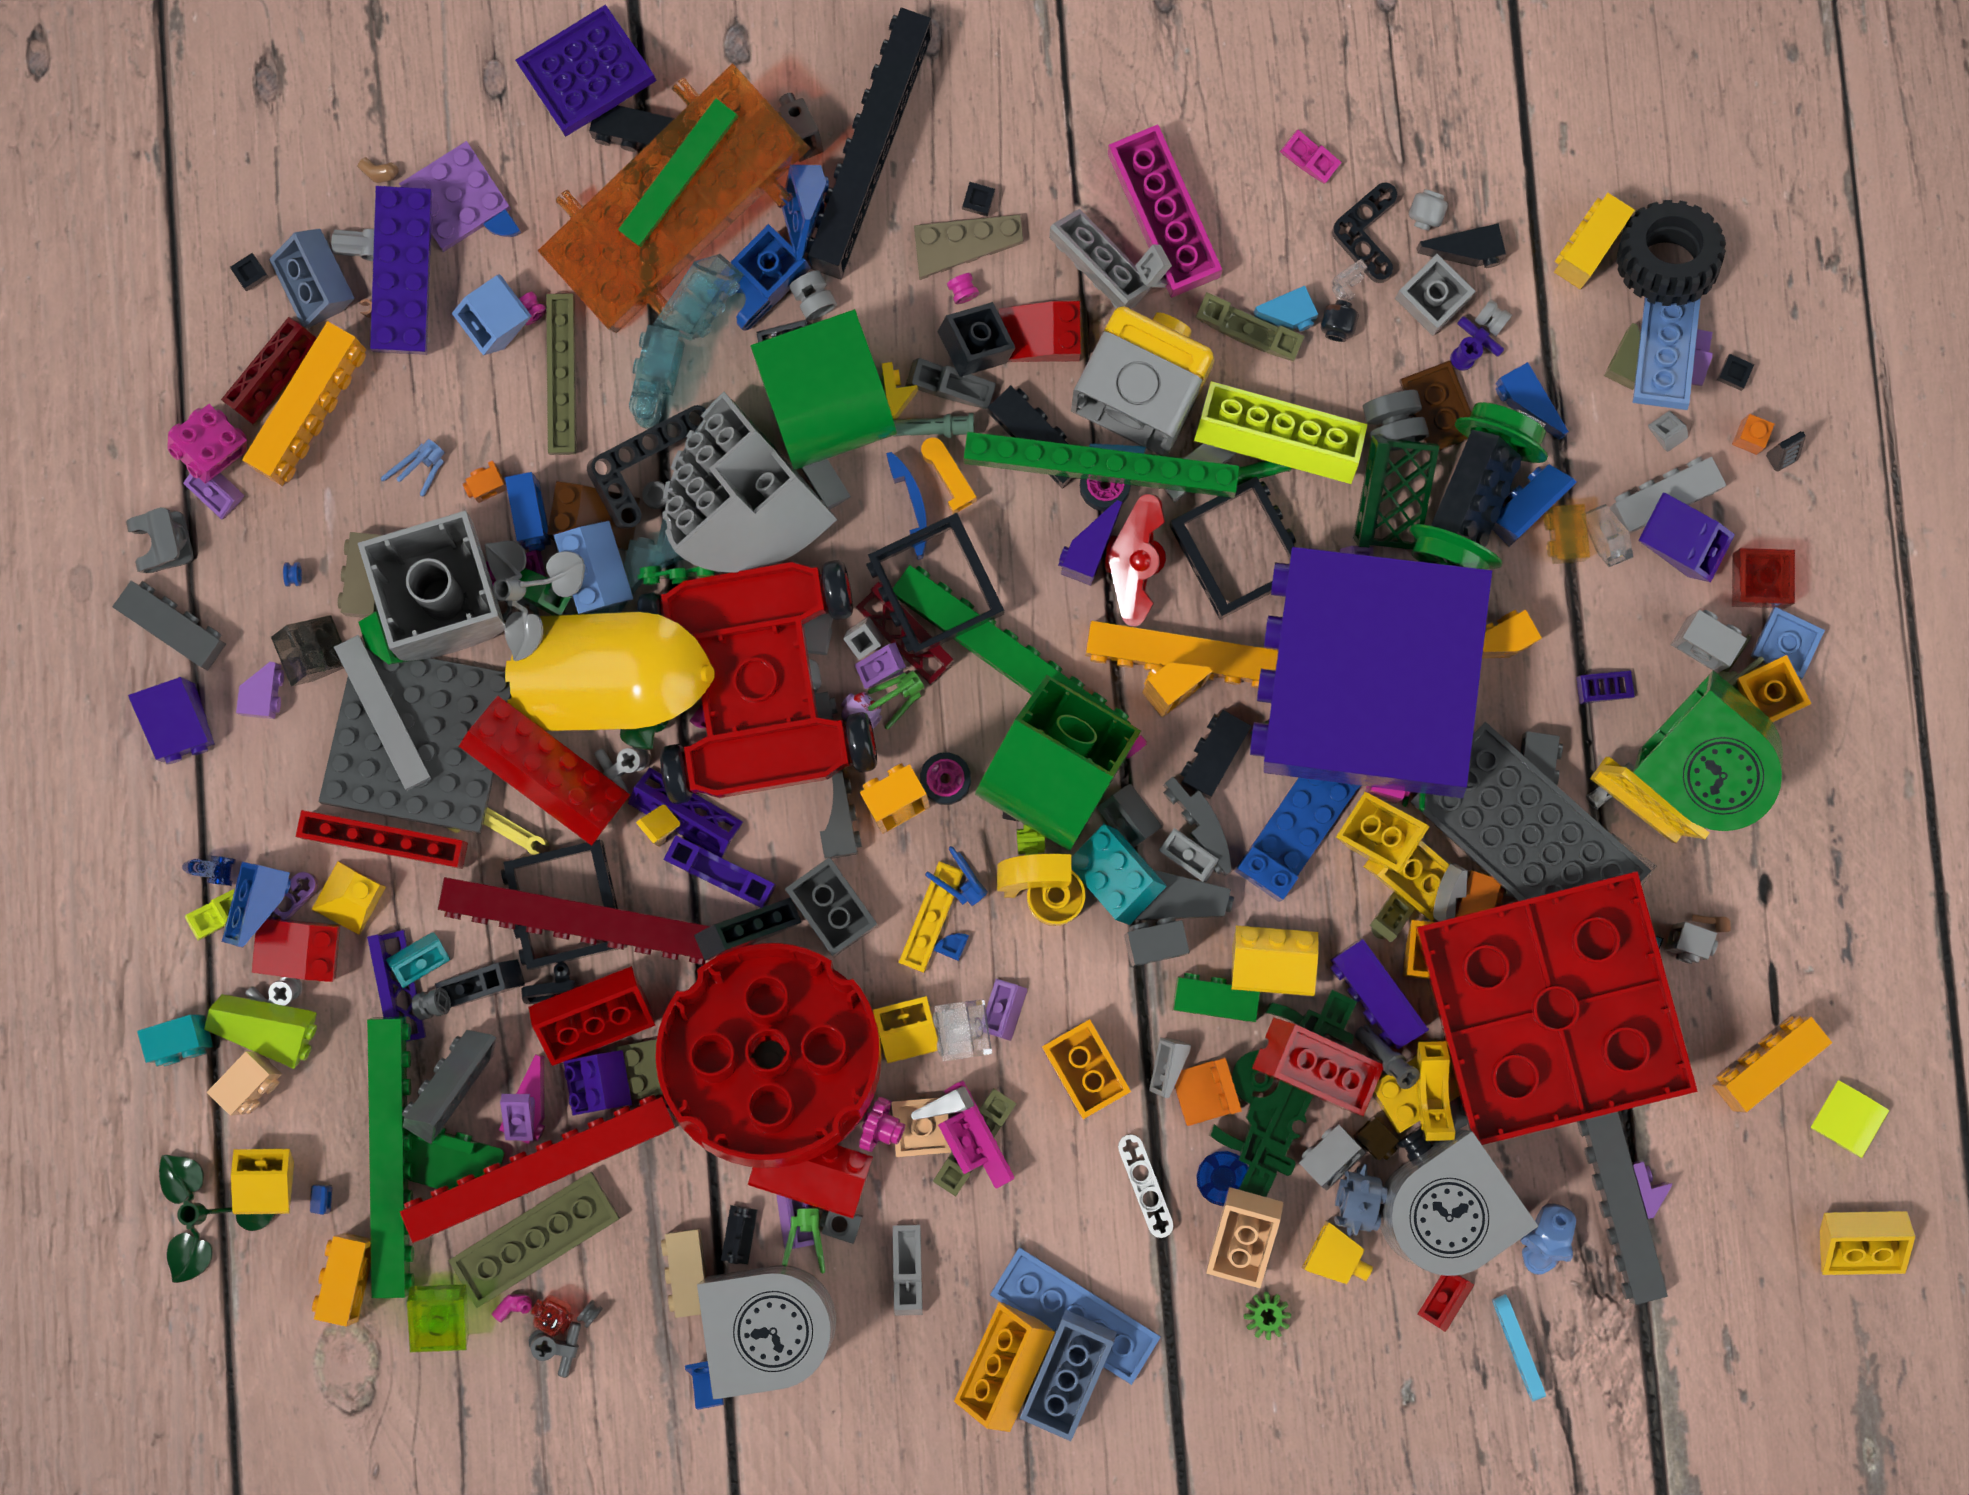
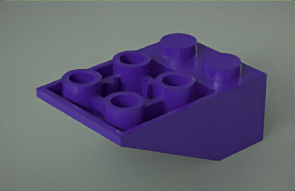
[1638,493,1735,582]

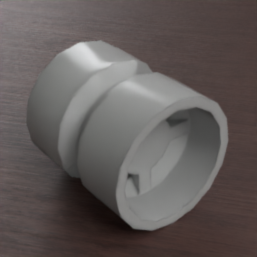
[789,270,837,321]

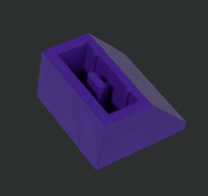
[563,1050,632,1116]

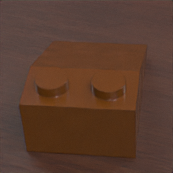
[547,481,640,552]

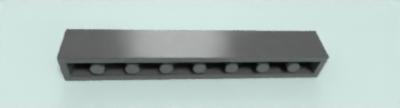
[1577,1112,1668,1305]

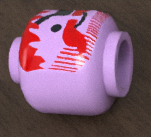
[841,692,882,729]

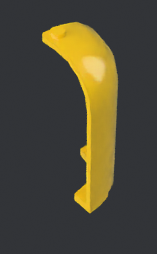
[505,612,714,731]

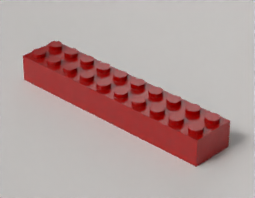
[400,1094,675,1243]

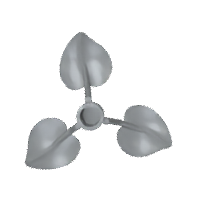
[485,541,585,661]

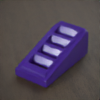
[1576,671,1635,704]

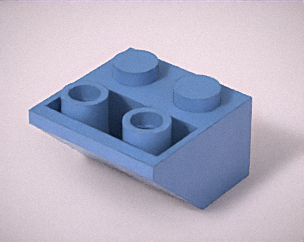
[452,274,532,355]

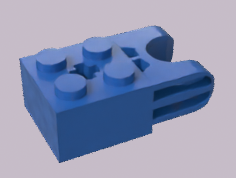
[707,224,811,331]

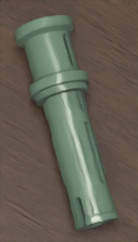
[893,413,975,438]

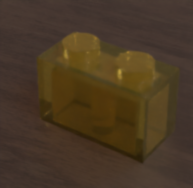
[1544,504,1590,564]

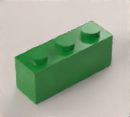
[1172,973,1260,1022]

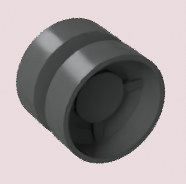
[1362,390,1430,451]

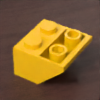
[873,996,941,1064]
[231,1149,294,1214]

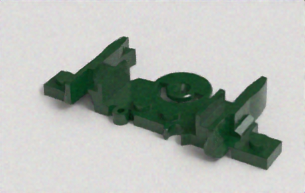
[1209,990,1357,1197]

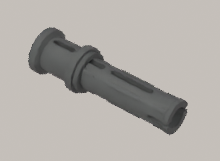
[1355,1025,1420,1089]

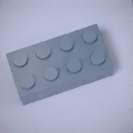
[1019,1309,1117,1441]

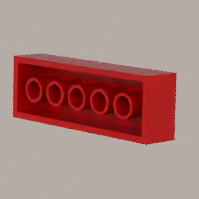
[458,696,630,846]

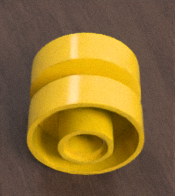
[1027,870,1085,926]

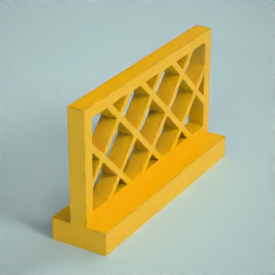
[1590,757,1710,843]

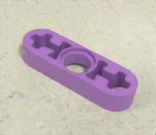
[268,872,318,920]

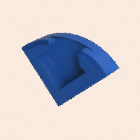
[483,209,521,237]
[933,933,969,961]

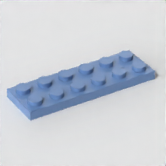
[1632,297,1701,410]
[990,1247,1161,1385]

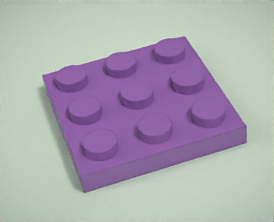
[399,141,511,252]

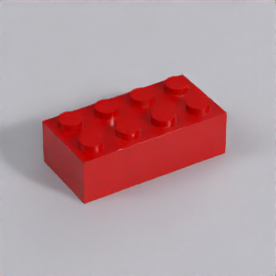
[528,966,655,1066]

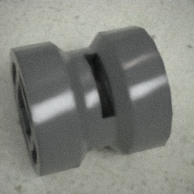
[412,988,451,1020]

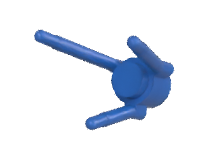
[925,846,988,906]

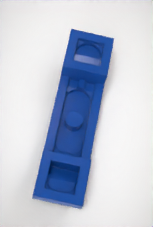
[886,452,927,560]

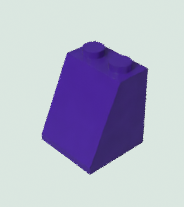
[128,677,215,764]

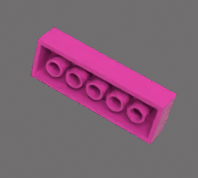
[1108,124,1223,298]

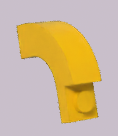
[997,854,1071,898]
[1417,1041,1455,1141]

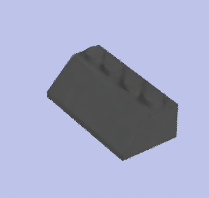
[402,1030,496,1144]

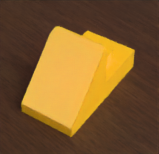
[882,362,918,419]
[636,804,680,847]

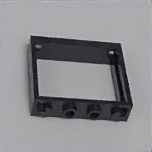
[1169,476,1296,620]
[866,513,1004,656]
[501,839,627,970]

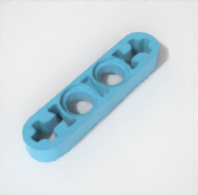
[1492,1294,1546,1402]

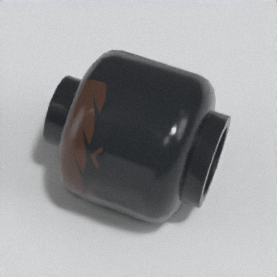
[1321,300,1359,342]

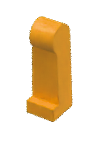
[921,437,977,514]

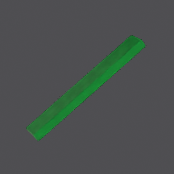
[618,98,739,247]

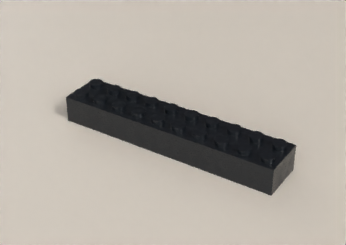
[806,7,932,280]

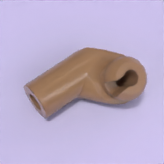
[357,157,399,183]

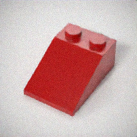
[999,301,1081,362]
[252,918,341,982]

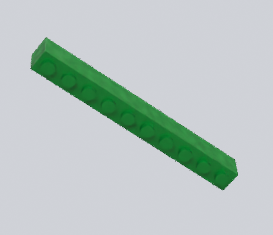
[964,432,1239,498]
[893,565,1131,724]
[367,1017,414,1298]

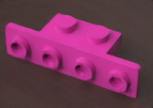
[938,1081,1015,1189]

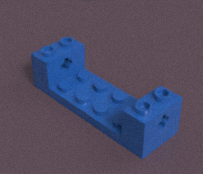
[1234,778,1362,902]

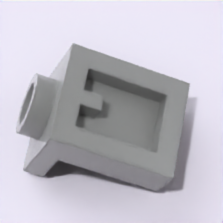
[1135,244,1172,288]

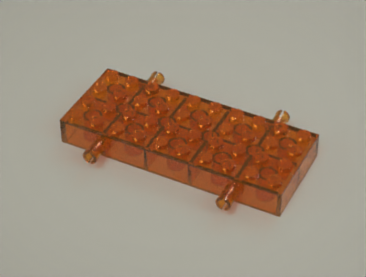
[538,63,810,333]

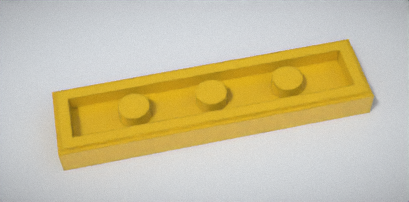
[898,861,964,973]

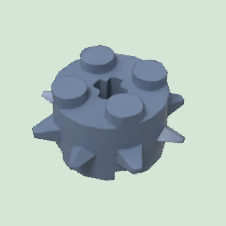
[1334,1164,1387,1238]

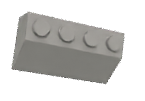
[1049,209,1152,309]

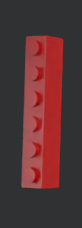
[295,810,468,869]

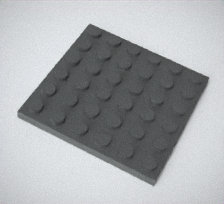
[318,646,511,834]

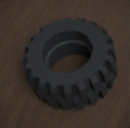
[1617,200,1726,306]

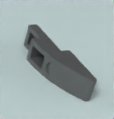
[1163,777,1231,876]

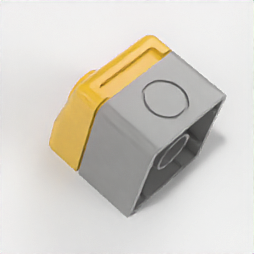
[1071,306,1214,457]

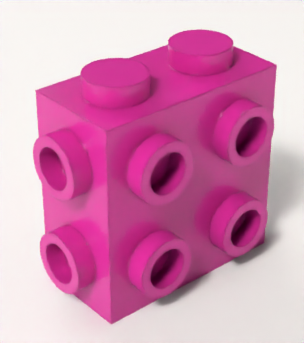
[167,404,247,484]

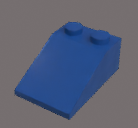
[781,165,829,261]
[221,862,291,948]

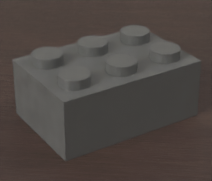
[785,857,879,957]
[1124,916,1190,967]

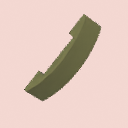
[1195,292,1304,361]
[933,1088,1017,1197]

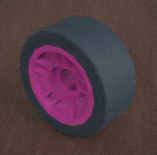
[1079,479,1131,512]
[920,752,971,805]

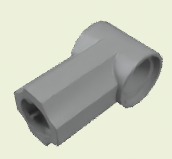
[331,229,374,261]

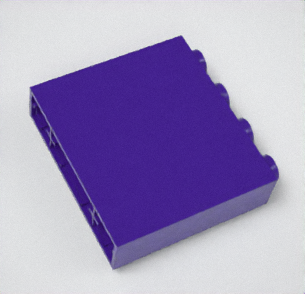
[1250,547,1492,798]

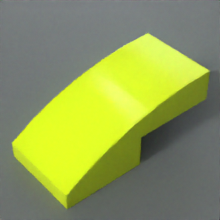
[185,889,235,941]

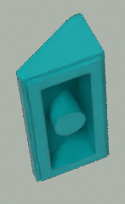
[386,932,451,988]

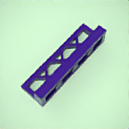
[628,767,743,858]
[367,930,426,1042]

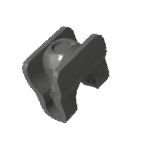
[126,507,193,573]

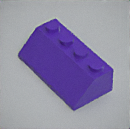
[1330,939,1429,1049]

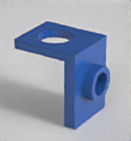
[685,1361,724,1410]

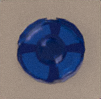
[1196,1151,1248,1206]

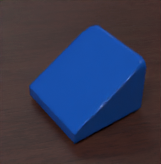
[310,1185,332,1215]

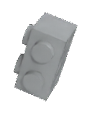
[1664,922,1718,964]
[1299,1124,1366,1191]

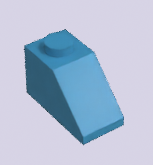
[1253,286,1318,332]

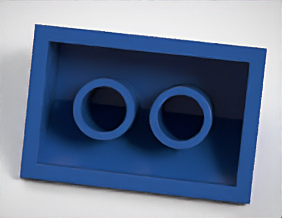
[1492,464,1577,547]

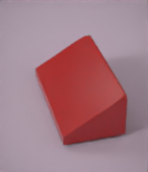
[1418,1275,1474,1332]

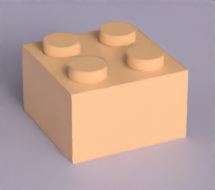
[206,1052,282,1116]

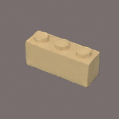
[661,1228,707,1318]

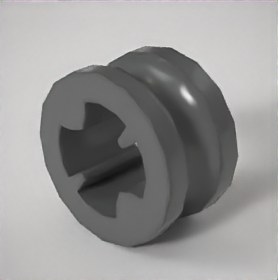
[576,1300,603,1328]

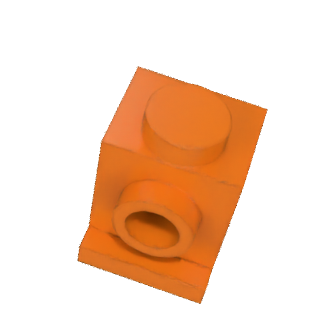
[463,460,507,503]

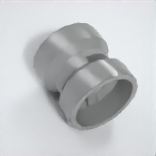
[1475,299,1512,336]

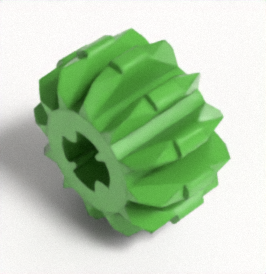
[1243,1292,1291,1340]

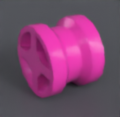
[947,273,979,305]
[519,292,546,325]

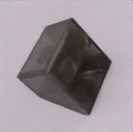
[271,615,344,687]

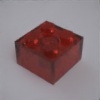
[1732,548,1795,609]

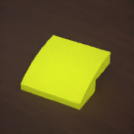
[1811,1080,1889,1158]

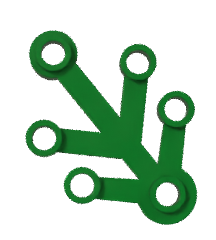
[637,566,728,585]

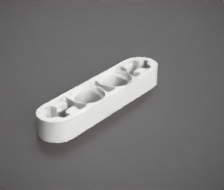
[1118,1134,1173,1238]

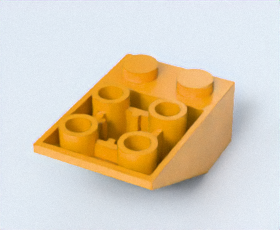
[1482,609,1542,658]

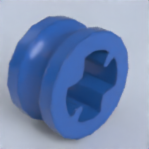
[283,562,302,587]

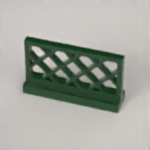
[1353,435,1440,549]

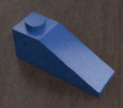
[1495,362,1569,440]

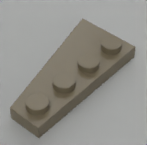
[914,215,1023,280]

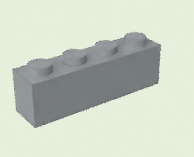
[1610,456,1727,536]

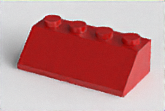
[748,1145,873,1219]

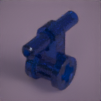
[182,856,236,886]

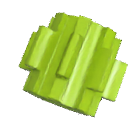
[1017,825,1045,855]

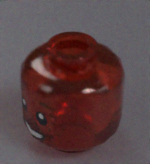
[530,1295,574,1337]

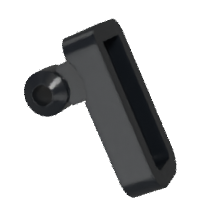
[521,962,578,1004]

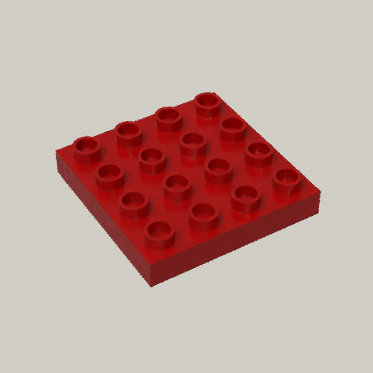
[1416,871,1698,1145]

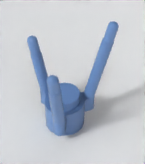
[381,439,445,497]

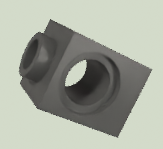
[819,1210,863,1244]

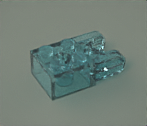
[629,325,685,429]

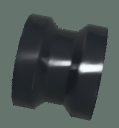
[1398,1127,1433,1161]

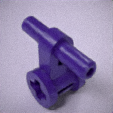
[1450,316,1504,371]

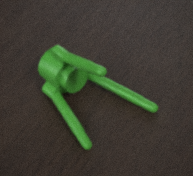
[868,671,925,730]
[782,1208,825,1274]

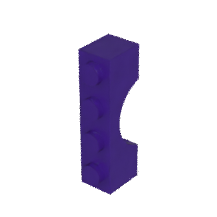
[663,835,777,908]

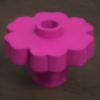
[859,1096,905,1152]

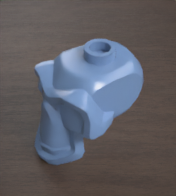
[1520,1203,1576,1275]

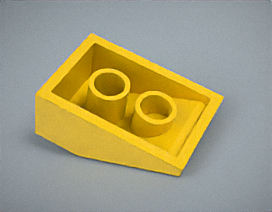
[1336,792,1429,873]
[1363,841,1449,921]

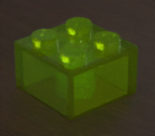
[407,1284,469,1352]

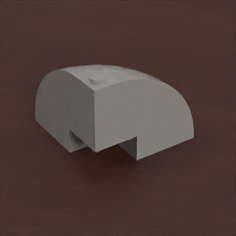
[663,392,837,573]

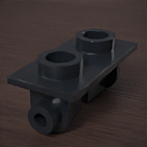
[721,1205,758,1265]

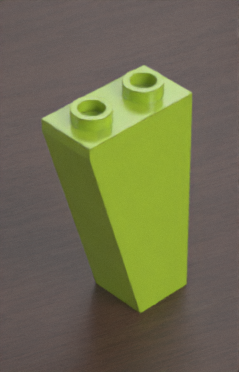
[204,994,317,1069]

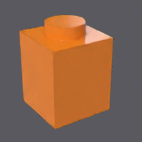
[1732,414,1775,455]

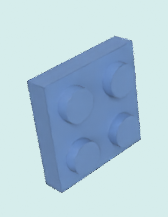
[1750,607,1825,680]

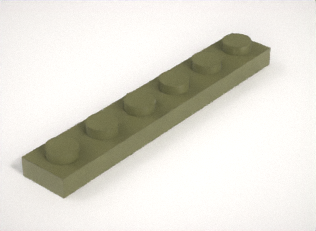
[546,294,576,455]

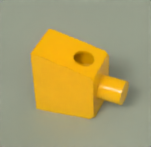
[1302,1221,1373,1284]

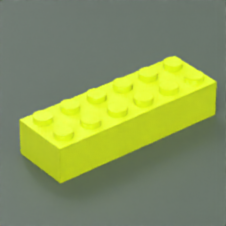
[1194,381,1368,484]

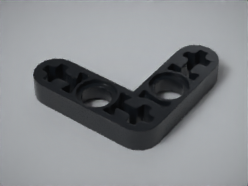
[1332,182,1397,283]

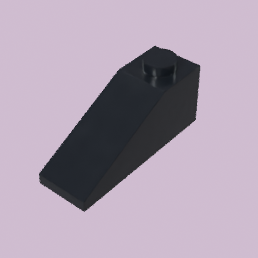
[1416,223,1506,268]
[435,959,525,1008]

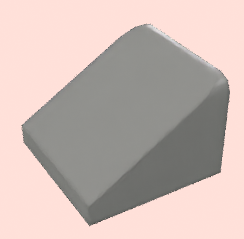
[1648,410,1688,452]

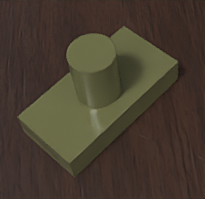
[1370,892,1415,943]

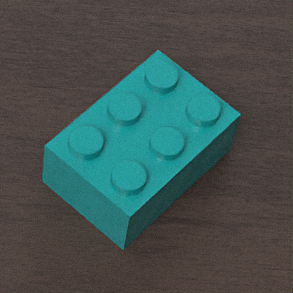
[1071,824,1167,925]

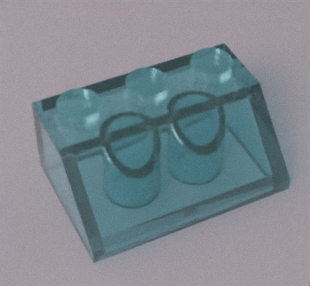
[654,254,744,340]

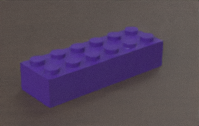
[370,186,433,355]

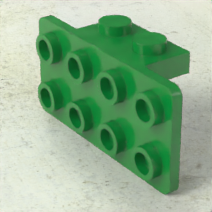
[408,1127,505,1190]

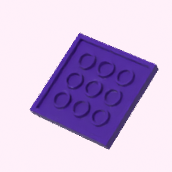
[515,4,657,137]

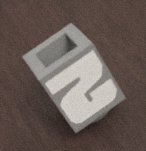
[843,616,884,660]

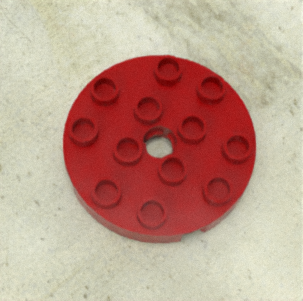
[655,943,882,1168]

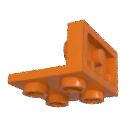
[1174,1058,1242,1126]

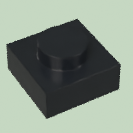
[962,182,995,217]
[230,253,269,292]
[1717,354,1755,391]

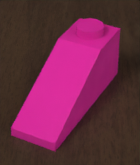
[499,1054,545,1144]

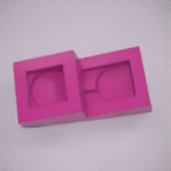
[1279,130,1342,184]

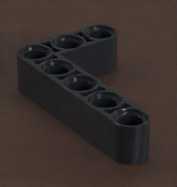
[587,405,706,529]

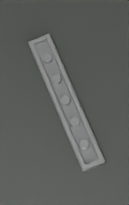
[334,635,431,791]

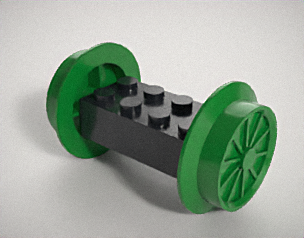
[1410,402,1548,570]

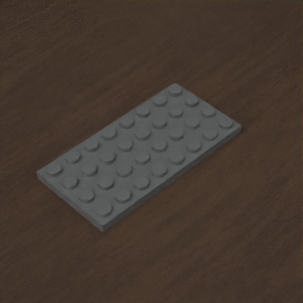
[1410,722,1652,901]

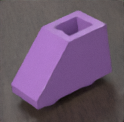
[236,662,284,719]

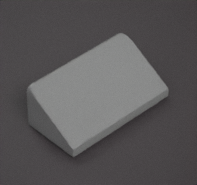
[801,459,851,510]
[1159,828,1219,882]

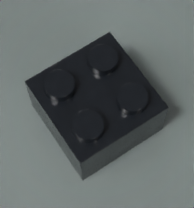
[937,302,1016,377]

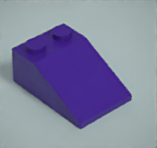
[1058,500,1122,586]

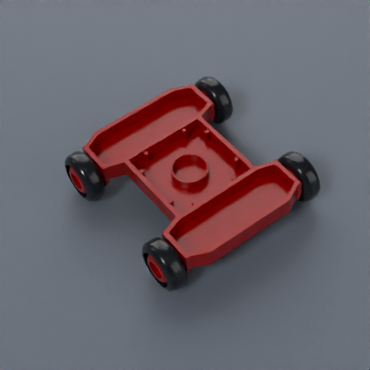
[637,560,877,804]

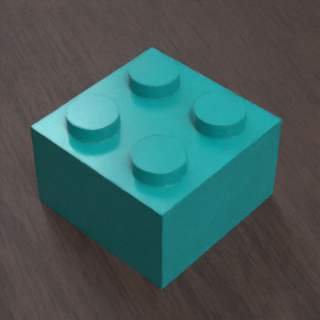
[137,1014,214,1067]

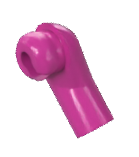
[491,1294,532,1323]

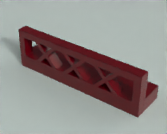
[221,317,317,425]
[856,582,954,685]

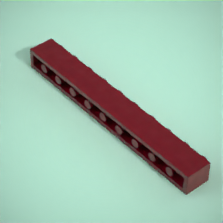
[438,877,713,965]

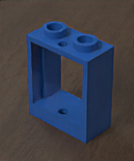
[505,472,552,552]

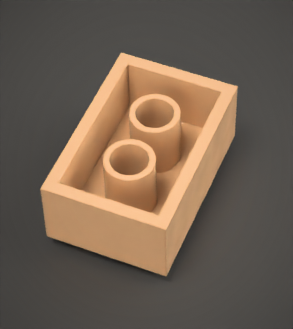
[1206,1187,1283,1288]

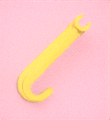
[448,807,549,855]

